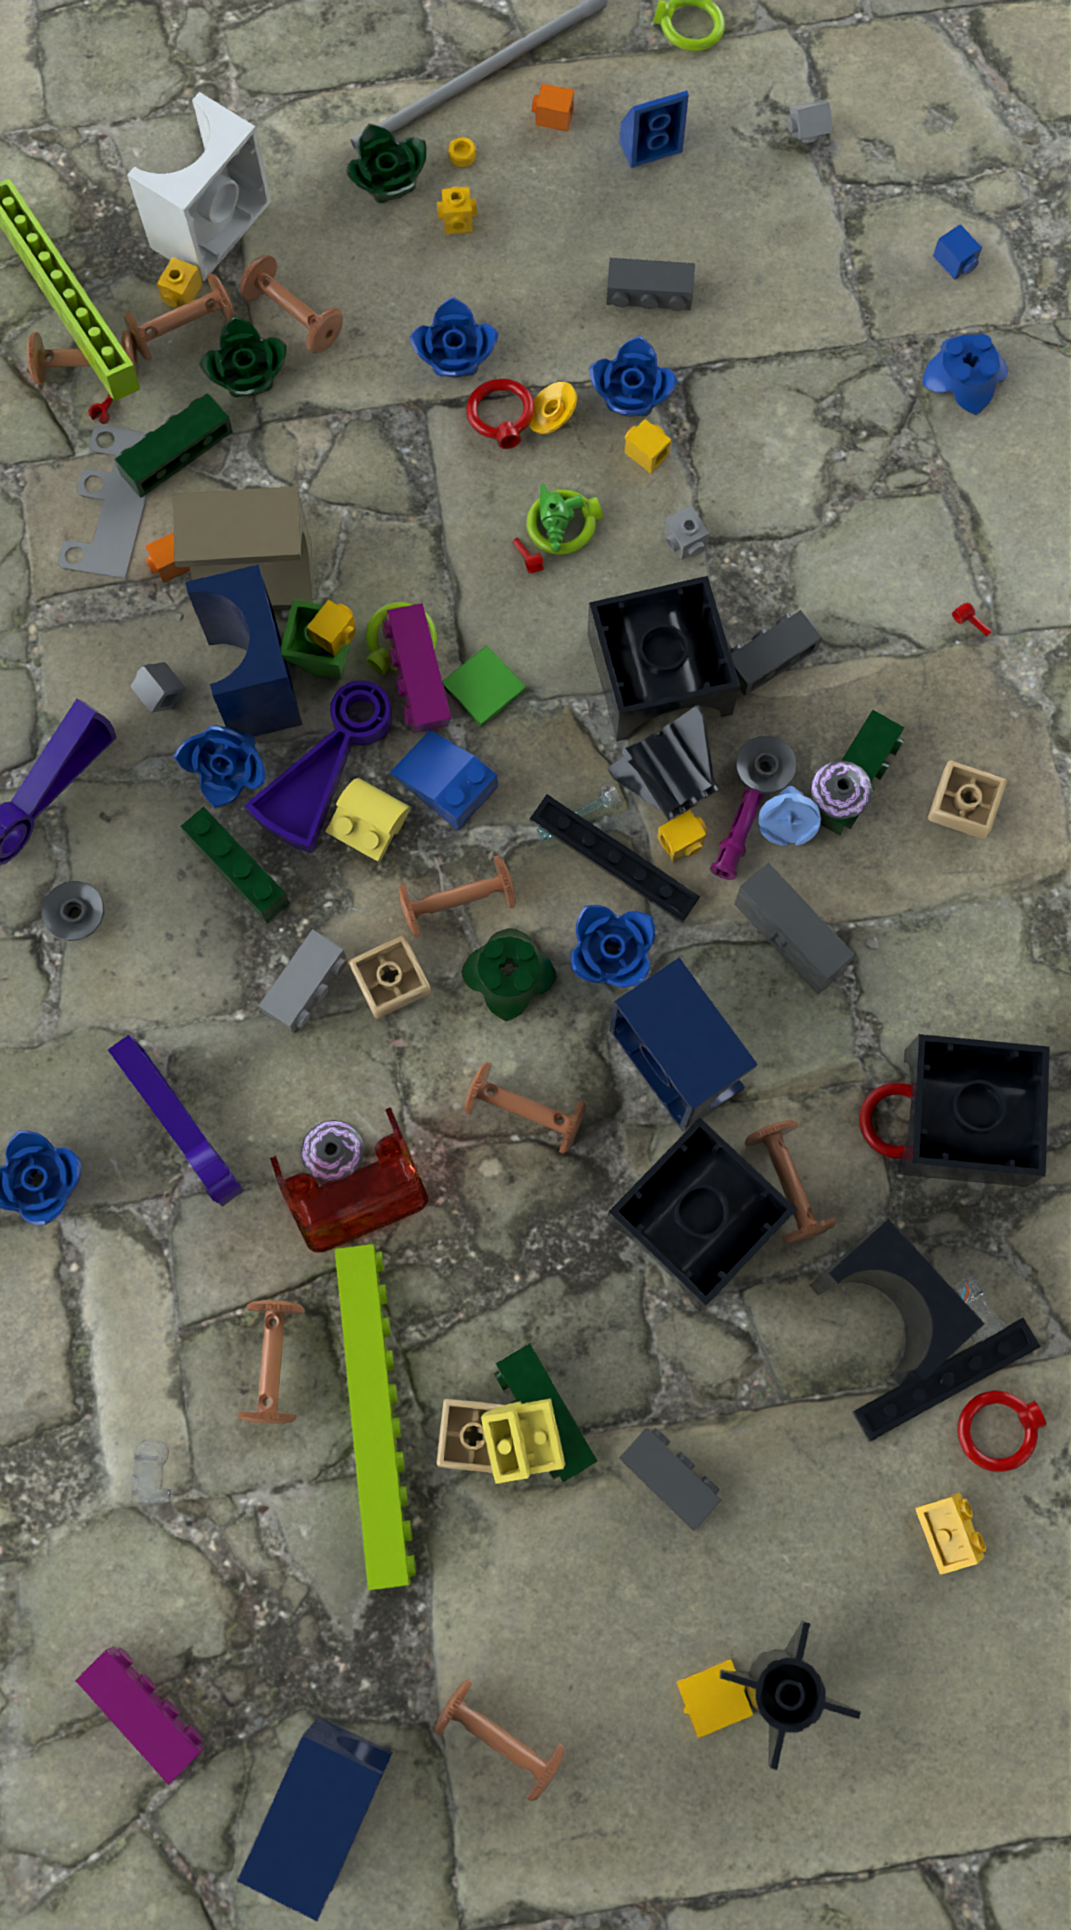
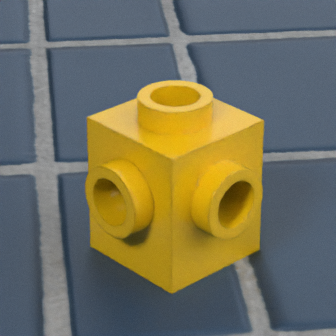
[437,186,478,235]

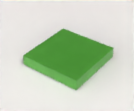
[442,645,526,728]

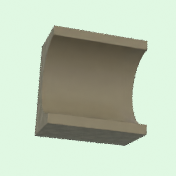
[173,486,314,616]

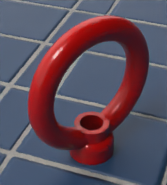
[466,379,535,449]
[859,1082,911,1159]
[957,1390,1047,1472]

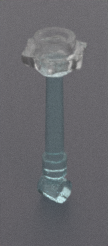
[537,783,622,841]

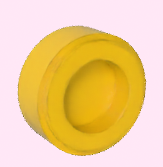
[448,137,476,167]

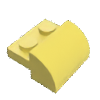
[325,778,412,861]
[481,1399,565,1484]

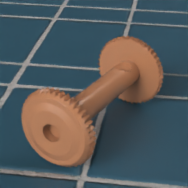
[240,255,343,353]
[124,273,235,360]
[27,330,138,385]
[398,856,516,937]
[464,1062,586,1153]
[744,1120,837,1244]
[237,1300,305,1424]
[434,1680,565,1801]

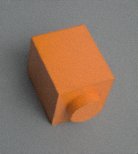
[532,83,574,132]
[145,532,190,583]

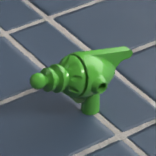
[540,484,584,552]

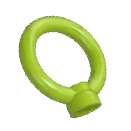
[653,0,725,51]
[526,489,604,555]
[366,602,437,675]

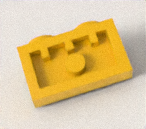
[915,1492,986,1575]

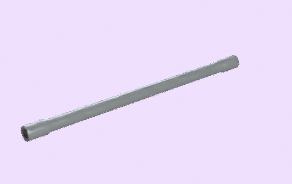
[350,0,607,154]

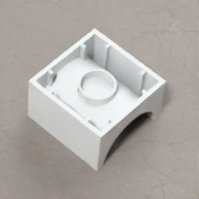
[127,92,271,281]

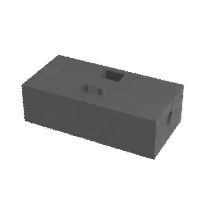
[734,862,855,994]

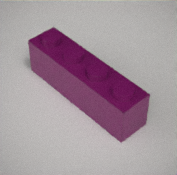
[382,603,451,733]
[75,1646,205,1785]

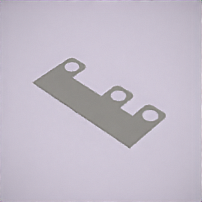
[58,425,147,578]

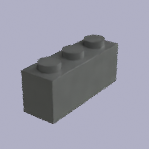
[606,258,695,311]
[730,610,822,696]
[619,1428,721,1531]

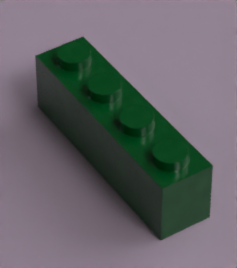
[114,393,233,498]
[819,709,905,836]
[180,806,290,923]
[493,1343,598,1482]

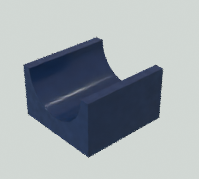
[185,564,303,737]
[609,958,758,1132]
[237,1716,393,1921]

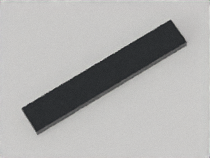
[529,794,700,923]
[852,1317,1041,1442]

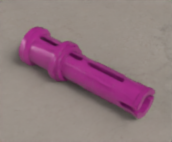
[710,788,763,880]

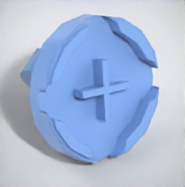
[759,786,821,846]

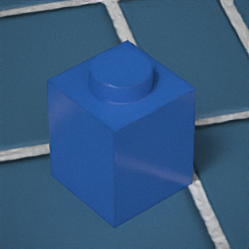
[933,224,982,280]

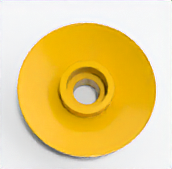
[529,382,577,434]

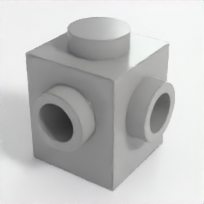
[787,100,833,143]
[664,505,709,560]
[130,662,186,713]

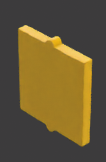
[676,1659,753,1738]

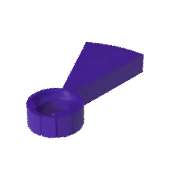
[244,680,392,854]
[0,698,117,866]
[107,1034,244,1207]

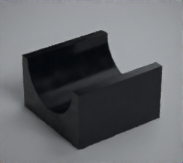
[587,576,740,741]
[898,1034,1050,1187]
[606,1117,797,1312]
[809,1218,985,1385]

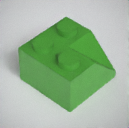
[281,600,352,680]

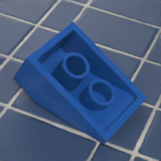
[620,90,689,168]
[390,730,498,830]

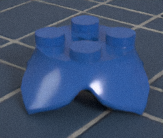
[409,296,498,378]
[922,334,1008,415]
[589,335,678,416]
[173,725,266,808]
[570,905,655,988]
[0,1130,82,1225]

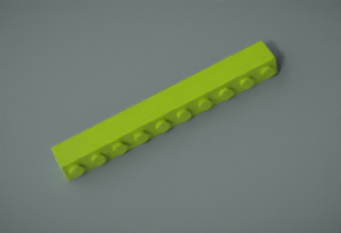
[0,178,141,401]
[335,1244,416,1590]

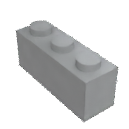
[258,929,347,1033]

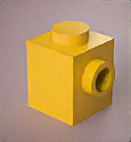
[157,257,202,308]
[625,419,671,474]
[307,599,356,656]
[657,810,707,862]

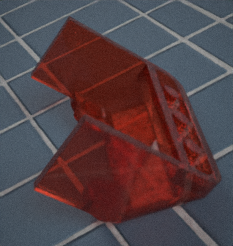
[270,1107,428,1253]

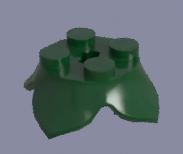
[346,123,427,203]
[199,316,287,397]
[461,928,557,1022]

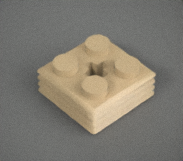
[928,760,1007,839]
[348,935,431,1019]
[437,1399,504,1473]

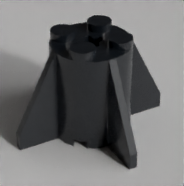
[607,705,720,821]
[719,1621,861,1770]

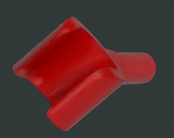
[88,394,113,424]
[513,538,544,573]
[952,603,992,637]

